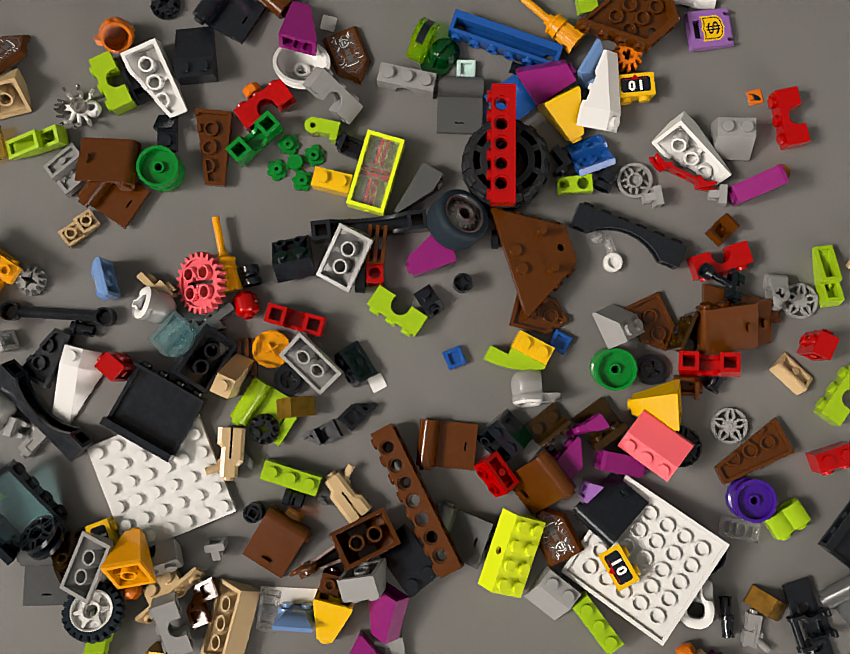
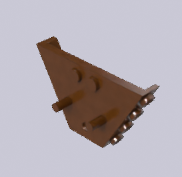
[574,0,680,53]
[488,207,578,321]

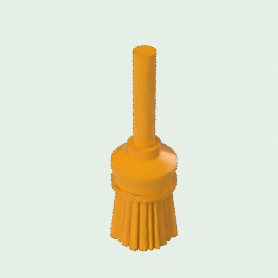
[520,0,585,54]
[212,216,243,294]

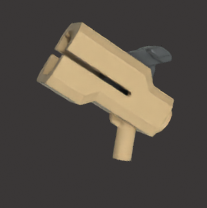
[205,426,254,481]
[319,464,372,523]

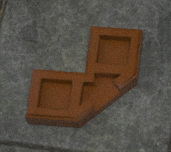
[186,577,221,630]

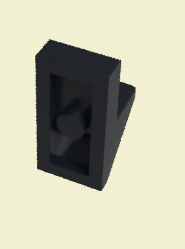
[153,115,178,152]

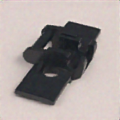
[782,577,839,654]

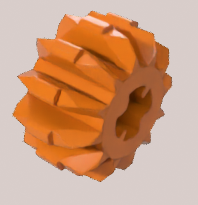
[612,45,643,74]

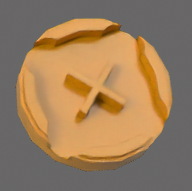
[252,330,289,368]

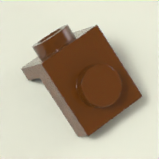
[705,213,740,247]
[673,375,703,400]
[318,566,343,596]

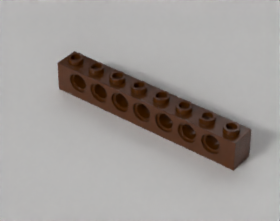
[371,423,465,578]

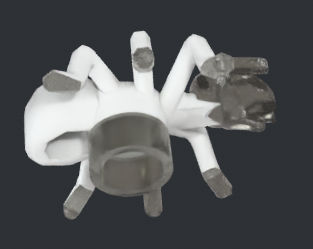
[54,84,102,129]

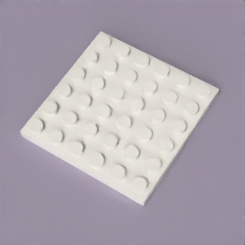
[87,414,237,547]
[561,475,730,646]

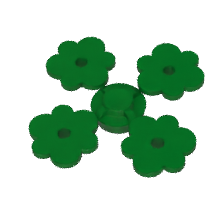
[267,135,324,191]

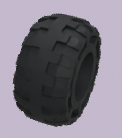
[461,119,551,210]

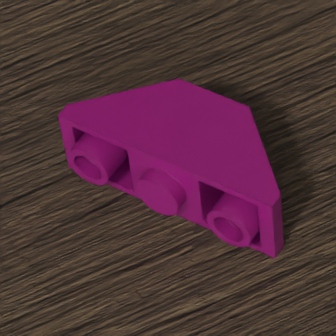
[553,436,583,480]

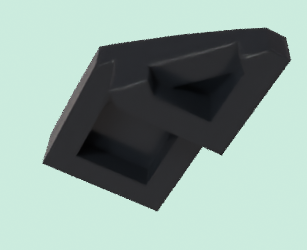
[337,403,377,432]
[300,419,343,445]

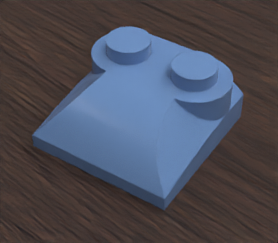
[577,39,603,90]
[91,257,122,301]
[272,601,315,633]

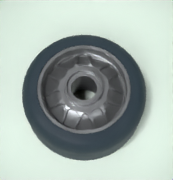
[427,189,488,251]

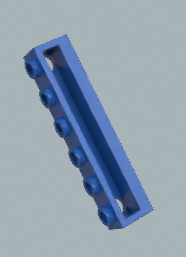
[448,9,564,66]

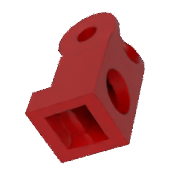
[366,250,384,287]

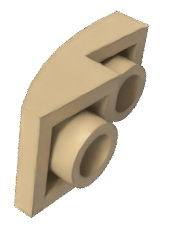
[58,209,101,249]
[136,271,178,298]

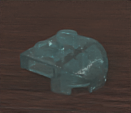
[148,311,195,358]

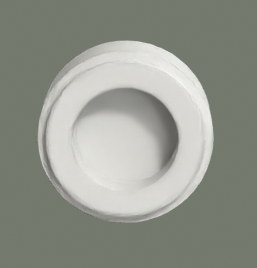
[603,253,623,272]

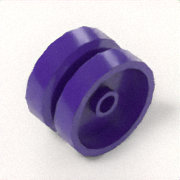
[725,477,777,523]

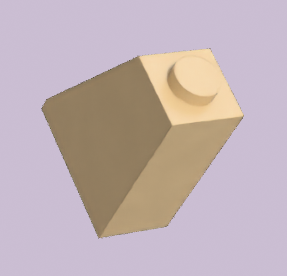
[210,353,254,399]

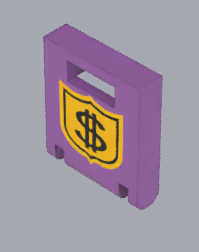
[683,8,735,52]

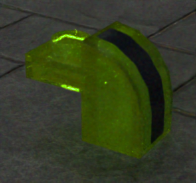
[405,17,441,64]

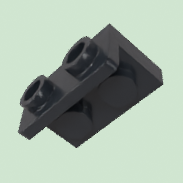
[334,340,378,388]

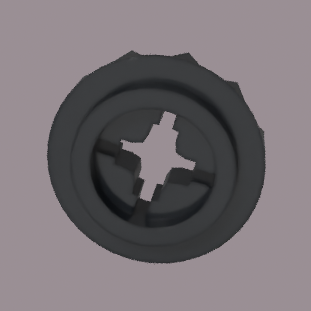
[150,0,181,20]
[637,354,667,385]
[274,364,305,395]
[249,414,280,445]

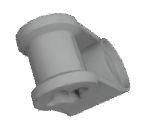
[763,274,790,311]

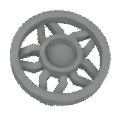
[616,163,653,199]
[782,283,818,319]
[710,408,748,444]

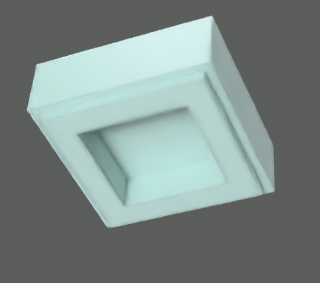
[456,60,476,77]

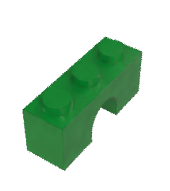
[225,110,284,168]

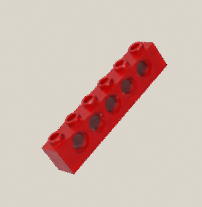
[486,83,516,206]

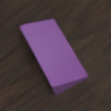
[578,479,603,503]

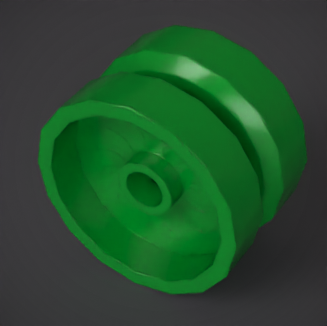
[136,145,185,192]
[589,347,638,391]

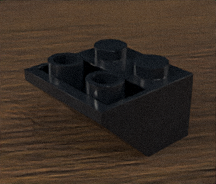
[272,235,316,283]
[477,408,534,462]

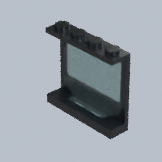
[0,459,68,565]

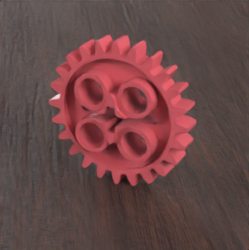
[176,252,228,314]

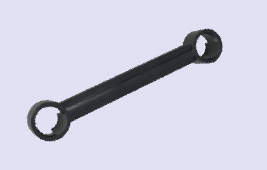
[0,301,117,327]

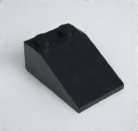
[174,26,218,85]
[169,324,238,394]
[380,524,439,598]

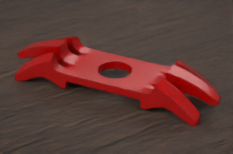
[648,153,717,191]

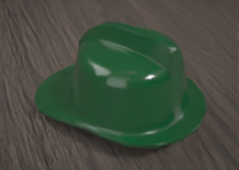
[420,38,460,78]

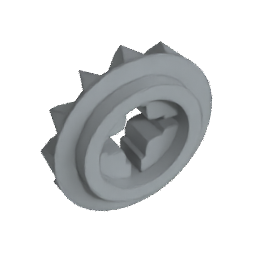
[15,265,47,296]

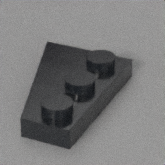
[22,328,75,389]

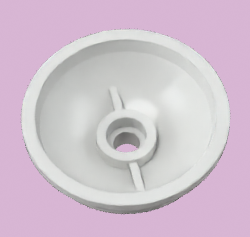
[273,44,330,89]

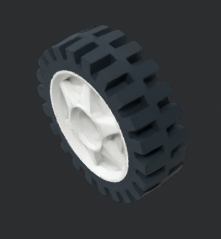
[61,581,125,644]

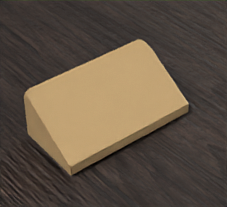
[769,353,813,395]

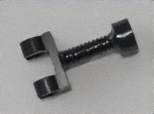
[698,262,746,303]

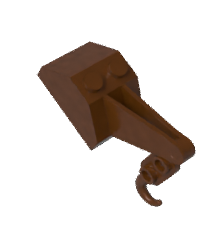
[289,507,401,580]

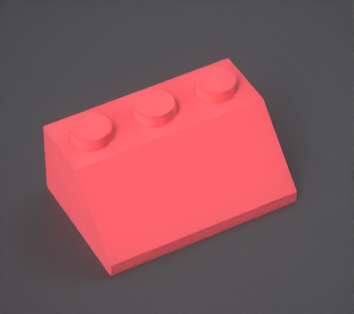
[618,409,695,482]

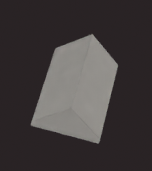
[316,223,374,293]
[279,331,343,395]
[59,531,113,605]

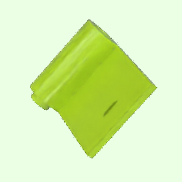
[230,376,298,446]

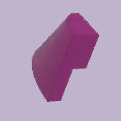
[564,413,610,437]

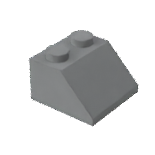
[711,117,756,161]
[592,304,645,349]
[337,558,387,604]
[524,565,581,620]

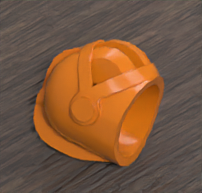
[93,17,136,54]

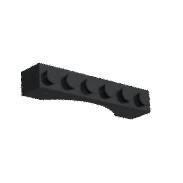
[569,202,687,270]
[310,209,428,244]
[0,359,95,462]

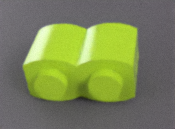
[763,498,811,541]

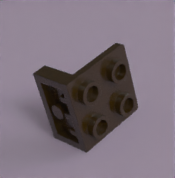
[670,312,699,353]
[572,397,630,451]
[524,403,572,447]
[51,526,86,583]

